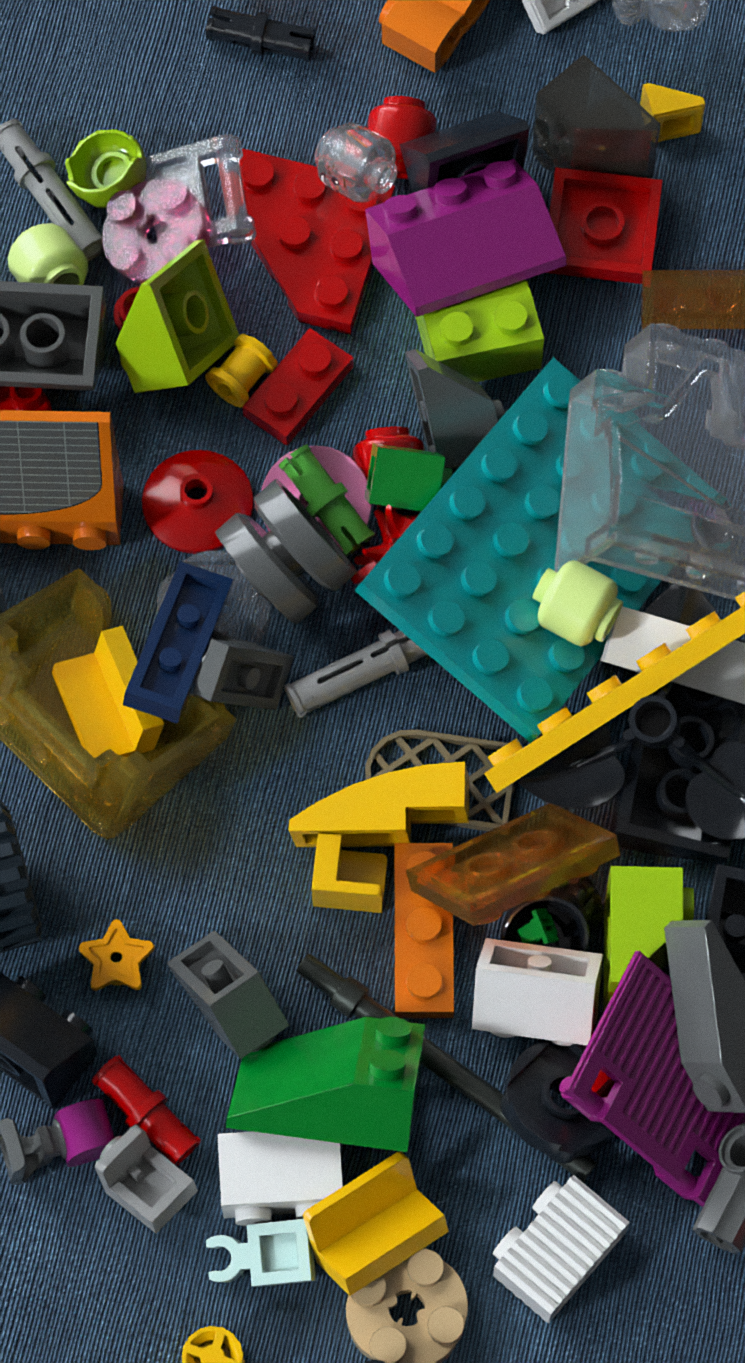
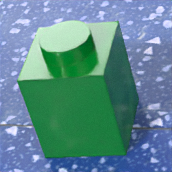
[364,443,452,511]

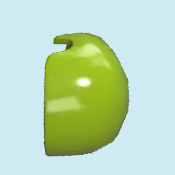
[65,129,147,208]

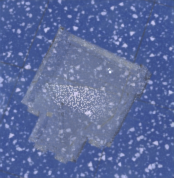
[554,323,745,601]

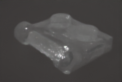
[145,134,257,261]

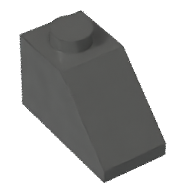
[405,349,505,468]
[167,930,290,1059]

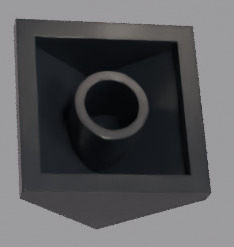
[399,111,530,193]

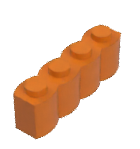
[379,0,490,73]

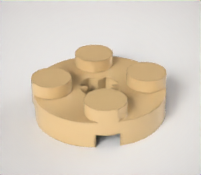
[346,1249,468,1363]

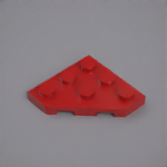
[225,148,395,335]

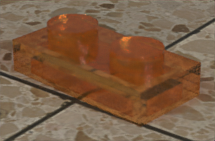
[641,270,745,330]

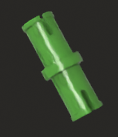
[279,444,375,556]

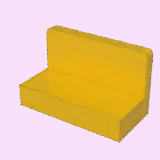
[52,626,164,766]
[303,1151,449,1296]

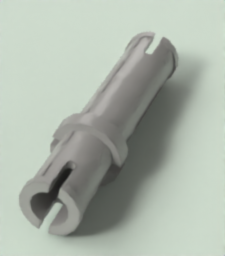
[0,119,108,261]
[284,630,428,718]

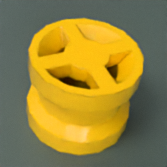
[181,1326,245,1363]

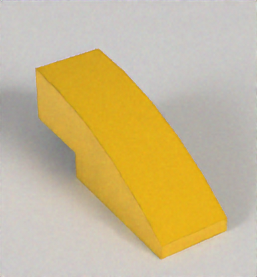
[289,761,470,847]

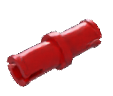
[92,1055,202,1166]

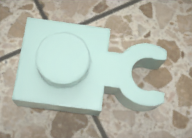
[206,1219,316,1287]

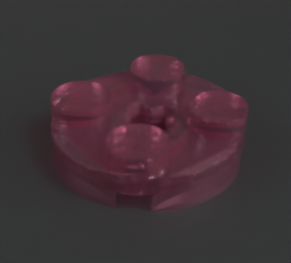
[102,178,211,285]

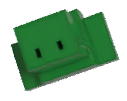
[518,908,559,945]

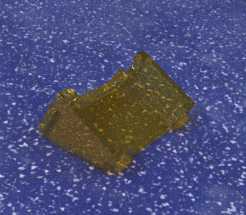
[0,568,236,839]

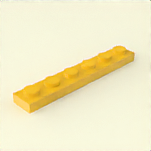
[484,591,745,793]

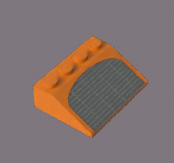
[0,410,124,550]

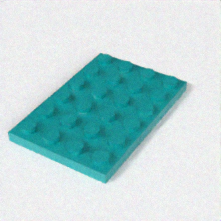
[354,357,722,743]

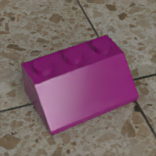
[365,159,567,317]

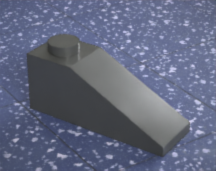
[664,920,745,1113]

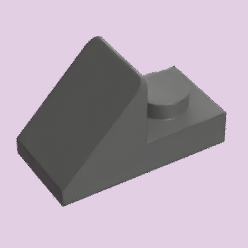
[193,631,294,710]

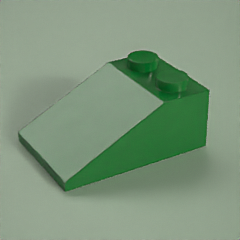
[226,1017,425,1152]

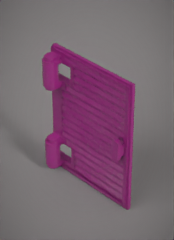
[559,951,745,1207]

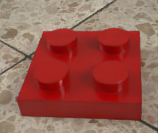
[546,167,663,285]

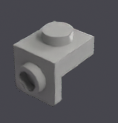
[95,1124,198,1233]

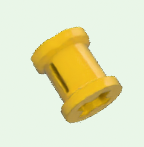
[205,333,278,408]

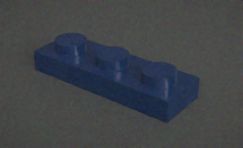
[123,561,233,724]

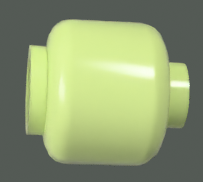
[8,223,88,285]
[532,560,623,646]

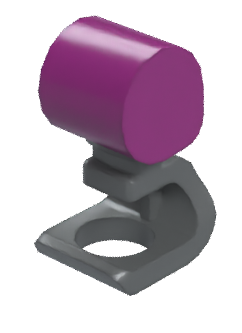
[0,1099,115,1185]

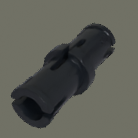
[206,6,316,62]

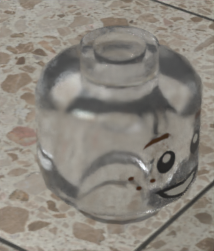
[315,122,397,203]

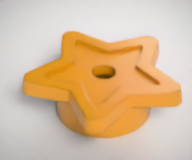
[79,919,155,991]

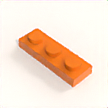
[394,843,454,1018]

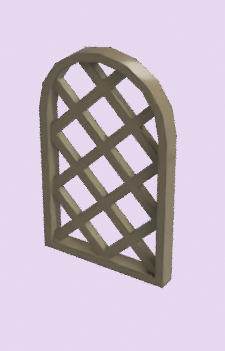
[365,729,515,834]

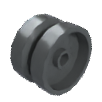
[215,479,357,625]

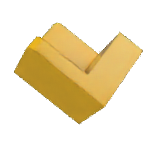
[311,833,387,913]

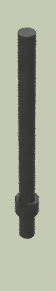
[296,953,597,1182]

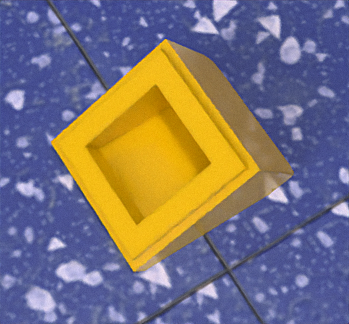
[640,83,705,143]

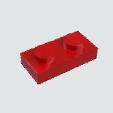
[243,328,354,446]

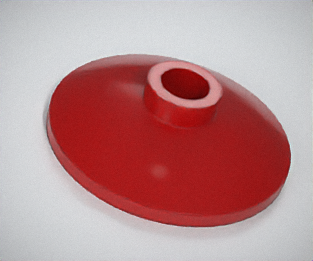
[142,450,253,554]

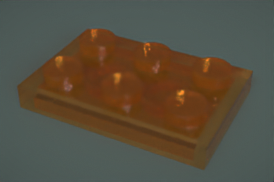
[406,803,620,926]

